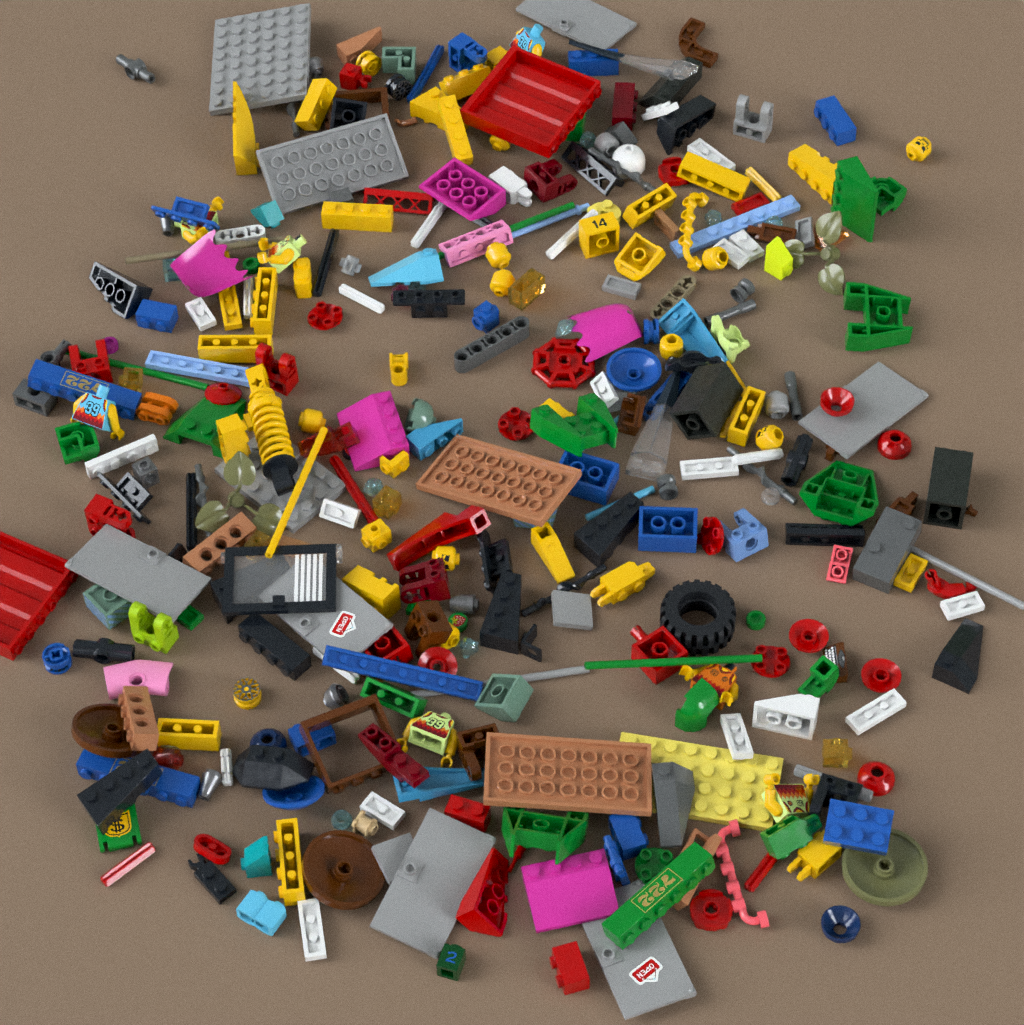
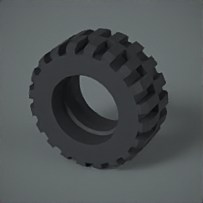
[660,579,736,657]

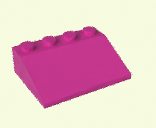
[419,157,506,221]
[337,391,409,471]
[521,849,619,933]

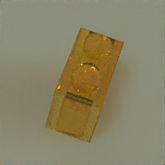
[508,268,545,311]

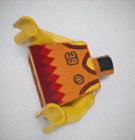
[679,663,739,710]

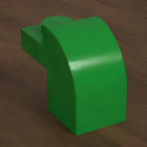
[797,655,839,698]

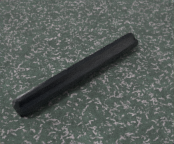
[312,228,340,297]
[186,472,197,551]

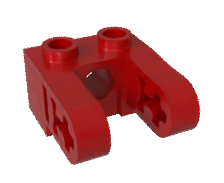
[68,338,113,383]
[255,342,299,396]
[84,494,136,539]

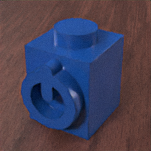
[471,300,499,334]

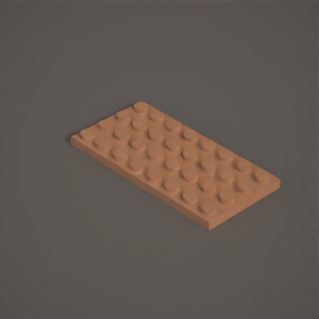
[416,434,582,527]
[483,732,652,817]

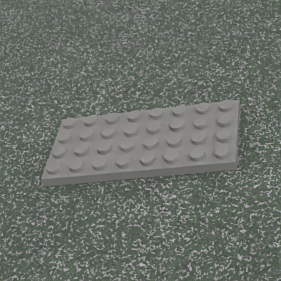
[256,113,409,215]

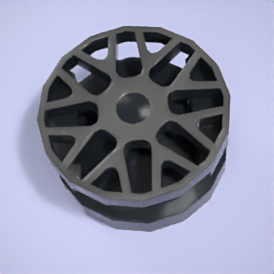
[385,74,412,101]

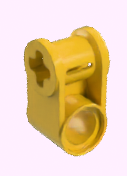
[389,352,409,386]

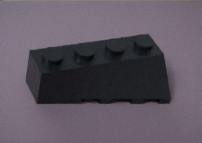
[656,95,716,155]

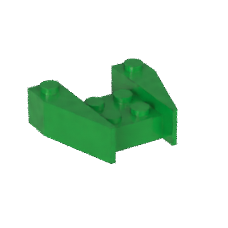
[843,282,913,352]
[529,393,618,457]
[501,807,589,865]

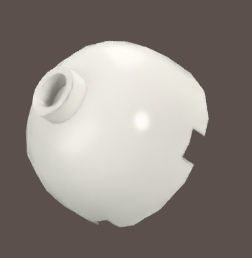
[612,144,646,174]

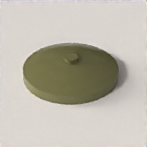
[842,828,928,906]

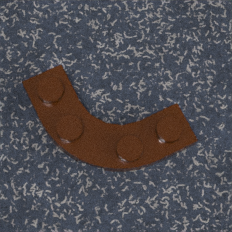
[679,17,718,68]

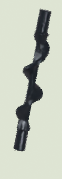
[520,564,607,618]

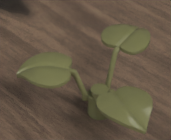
[784,211,845,295]
[195,451,283,535]

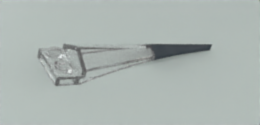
[569,40,699,81]
[625,371,681,482]

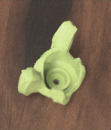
[711,315,750,364]

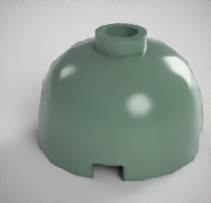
[404,397,436,434]

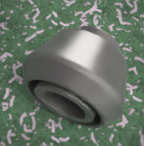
[309,56,324,78]
[323,683,349,710]

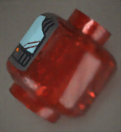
[152,745,184,770]

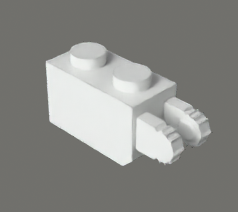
[488,166,532,207]

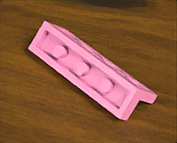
[438,220,514,268]

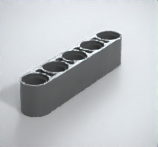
[454,316,530,373]

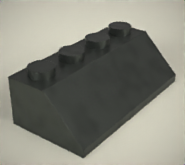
[638,57,703,108]

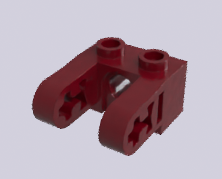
[523,159,578,203]
[399,558,451,604]

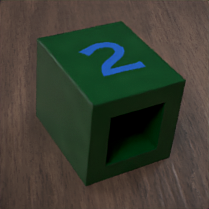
[436,943,466,981]

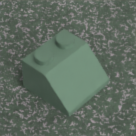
[474,673,534,722]

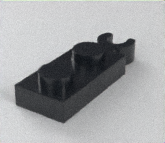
[188,853,237,905]

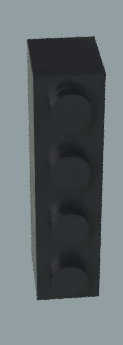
[238,615,312,681]

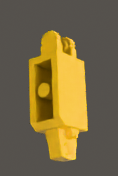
[590,561,655,607]
[787,829,842,882]

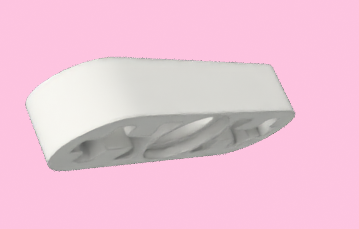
[215,225,266,245]

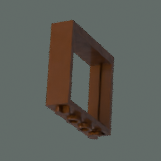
[325,87,390,130]
[299,694,397,794]

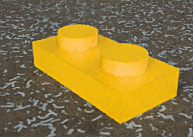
[893,553,928,593]

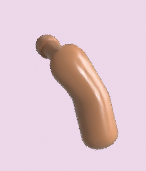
[394,117,417,127]

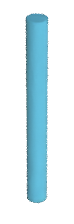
[585,486,655,521]

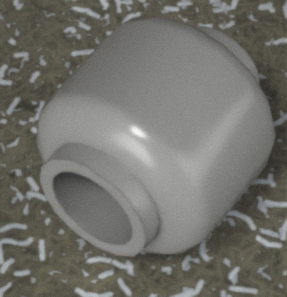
[594,132,619,158]
[764,390,789,419]

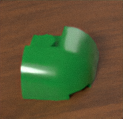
[871,176,907,216]
[55,422,100,465]
[675,678,720,732]

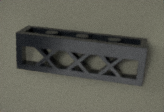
[561,141,625,196]
[785,523,865,547]

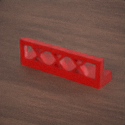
[363,187,435,215]

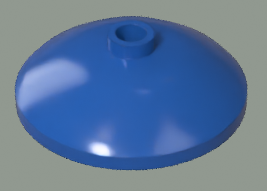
[606,347,662,392]
[262,775,325,810]

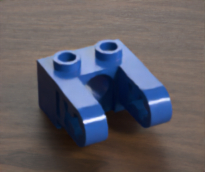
[448,32,488,72]

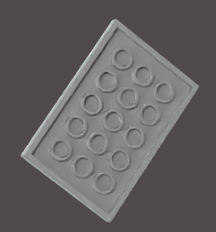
[214,437,347,534]

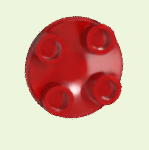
[307,301,343,330]
[498,407,534,441]
[697,517,724,555]
[751,645,791,678]

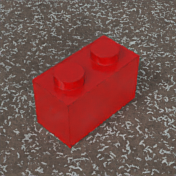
[444,794,491,833]
[549,941,590,995]

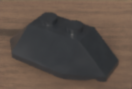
[232,745,315,792]

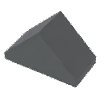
[605,121,638,146]

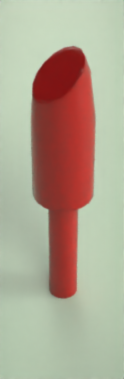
[507,845,526,873]

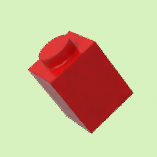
[339,63,372,90]

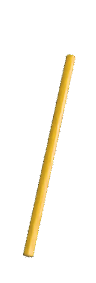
[265,427,328,558]

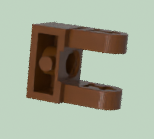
[404,600,453,660]
[456,723,499,782]

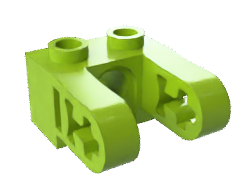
[128,601,179,654]

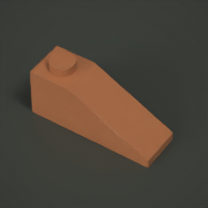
[336,26,382,65]

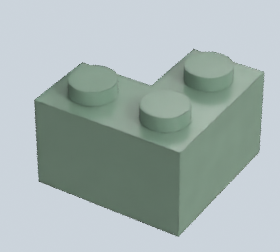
[382,47,417,85]

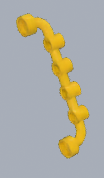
[678,192,709,272]

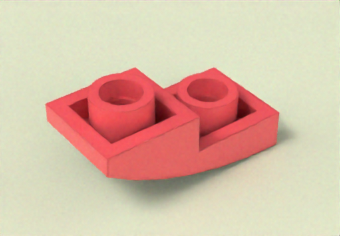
[826,545,853,584]

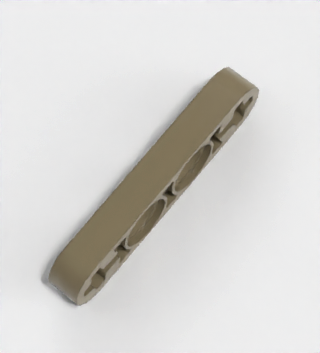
[649,275,696,321]

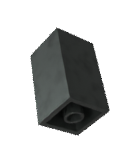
[669,363,744,440]
[923,447,974,530]

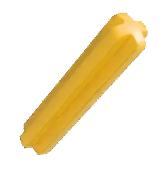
[745,167,782,202]

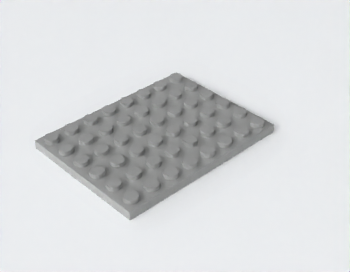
[209,3,311,116]

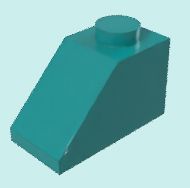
[250,200,284,229]
[241,836,272,878]

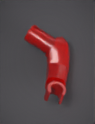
[924,569,977,599]

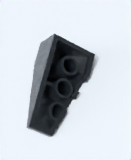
[329,97,367,130]
[89,261,153,319]
[932,618,983,694]

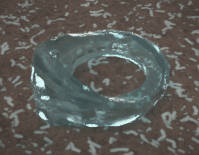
[555,319,574,338]

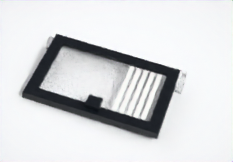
[221,544,343,616]

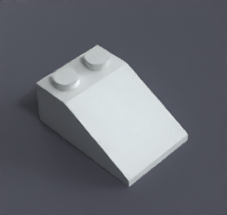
[752,694,820,740]

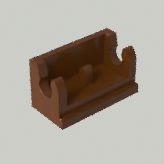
[617,393,646,436]

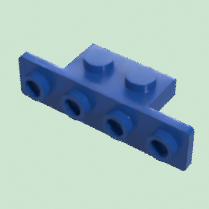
[151,196,220,231]

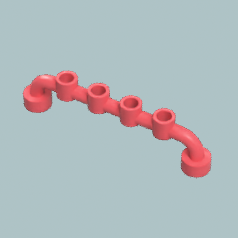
[715,819,769,929]

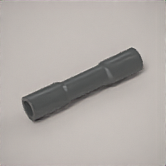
[704,299,756,327]
[784,371,803,421]

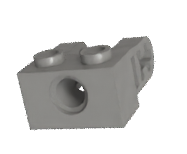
[733,94,774,143]

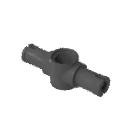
[116,54,156,84]
[40,339,71,367]

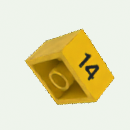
[579,212,620,259]

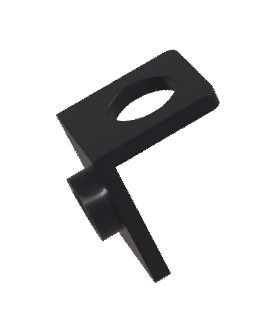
[521,624,542,662]

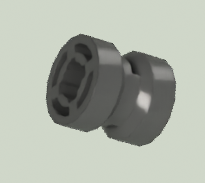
[730,278,755,303]
[657,474,678,500]

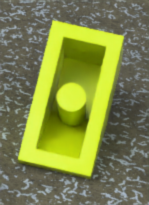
[764,236,793,280]

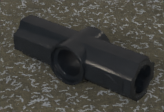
[781,434,813,487]
[73,638,136,664]

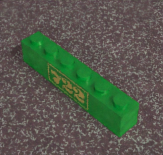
[601,842,716,950]

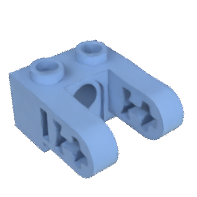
[720,508,769,562]

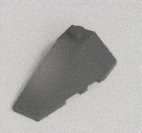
[652,762,695,849]

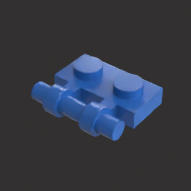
[603,835,630,886]

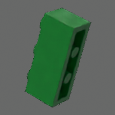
[360,677,428,719]

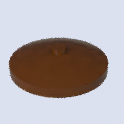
[71,703,142,758]
[301,830,385,910]

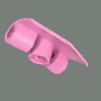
[103,659,173,700]

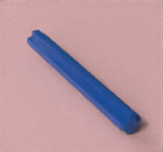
[407,44,444,103]

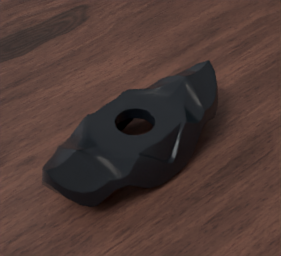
[665,350,725,374]

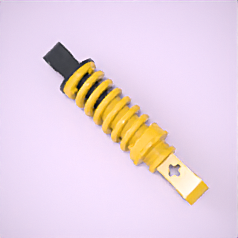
[245,363,298,496]

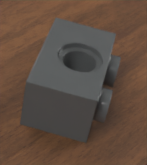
[12,378,58,417]

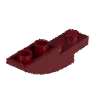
[358,723,430,789]

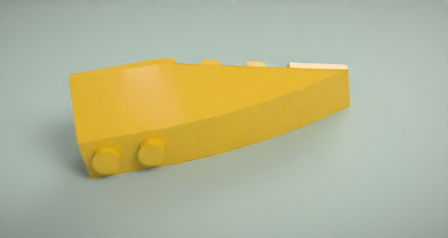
[233,81,260,175]

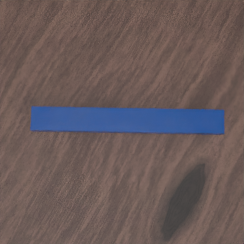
[322,645,484,701]

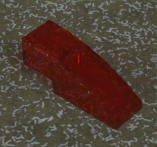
[297,421,360,458]

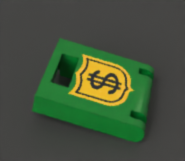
[96,803,142,853]

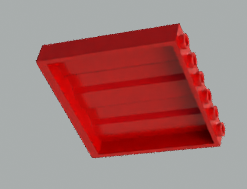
[460,46,602,159]
[0,531,78,661]

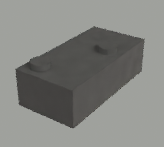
[853,506,922,594]

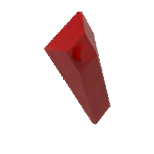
[455,848,508,937]

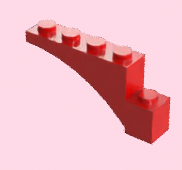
[386,505,491,571]

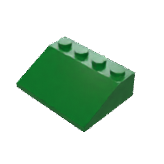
[831,156,879,243]

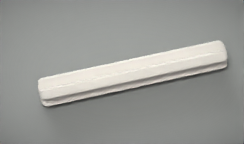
[410,201,447,249]
[545,209,598,260]

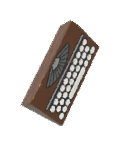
[822,642,848,683]

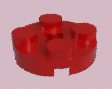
[658,157,690,187]
[690,889,733,931]

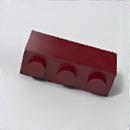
[612,82,638,131]

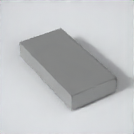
[795,216,815,248]
[602,274,641,300]

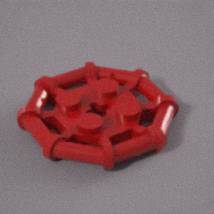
[531,337,596,390]

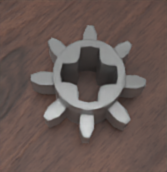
[339,254,362,276]

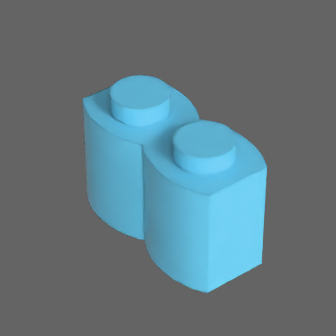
[236,890,287,936]

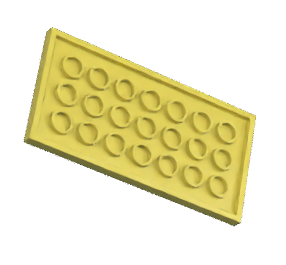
[620,732,784,831]

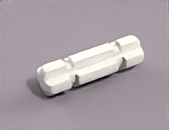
[220,748,233,787]

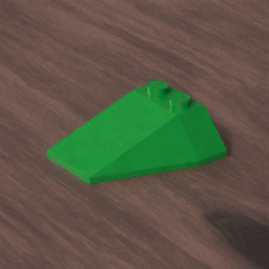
[163,397,247,458]
[799,460,879,526]

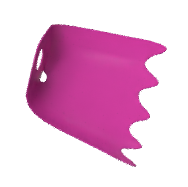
[170,230,253,297]
[567,303,643,362]

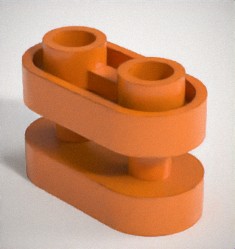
[136,392,179,425]

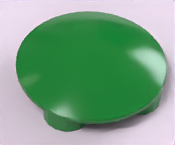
[634,847,674,884]

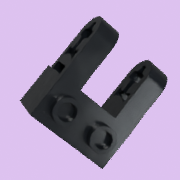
[808,773,863,818]

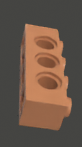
[182,512,257,576]
[118,686,159,751]

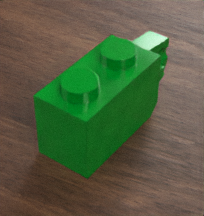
[760,814,822,860]

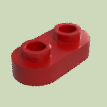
[193,834,232,865]

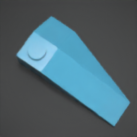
[368,248,444,287]

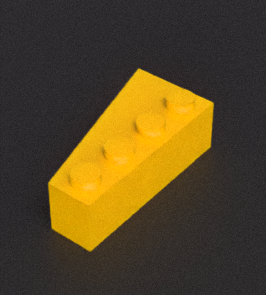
[788,144,837,205]

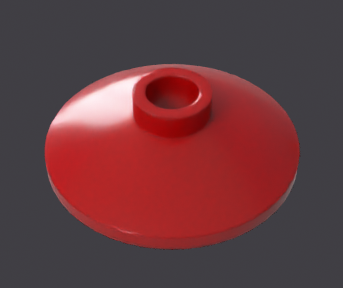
[205,382,242,405]
[789,619,829,653]
[418,647,458,675]
[861,658,902,693]

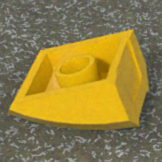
[614,232,666,281]

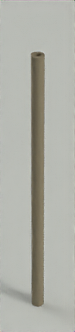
[125,236,283,265]

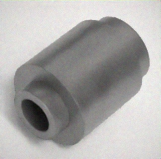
[450,594,479,614]

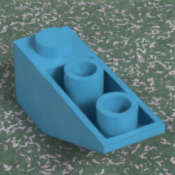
[406,418,463,461]

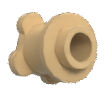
[351,810,378,838]

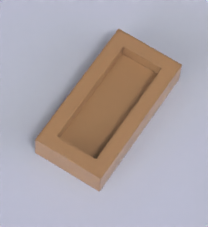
[654,208,680,242]

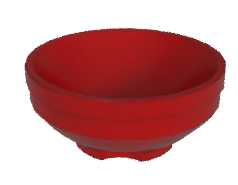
[820,387,855,417]
[877,430,912,460]
[857,761,895,796]

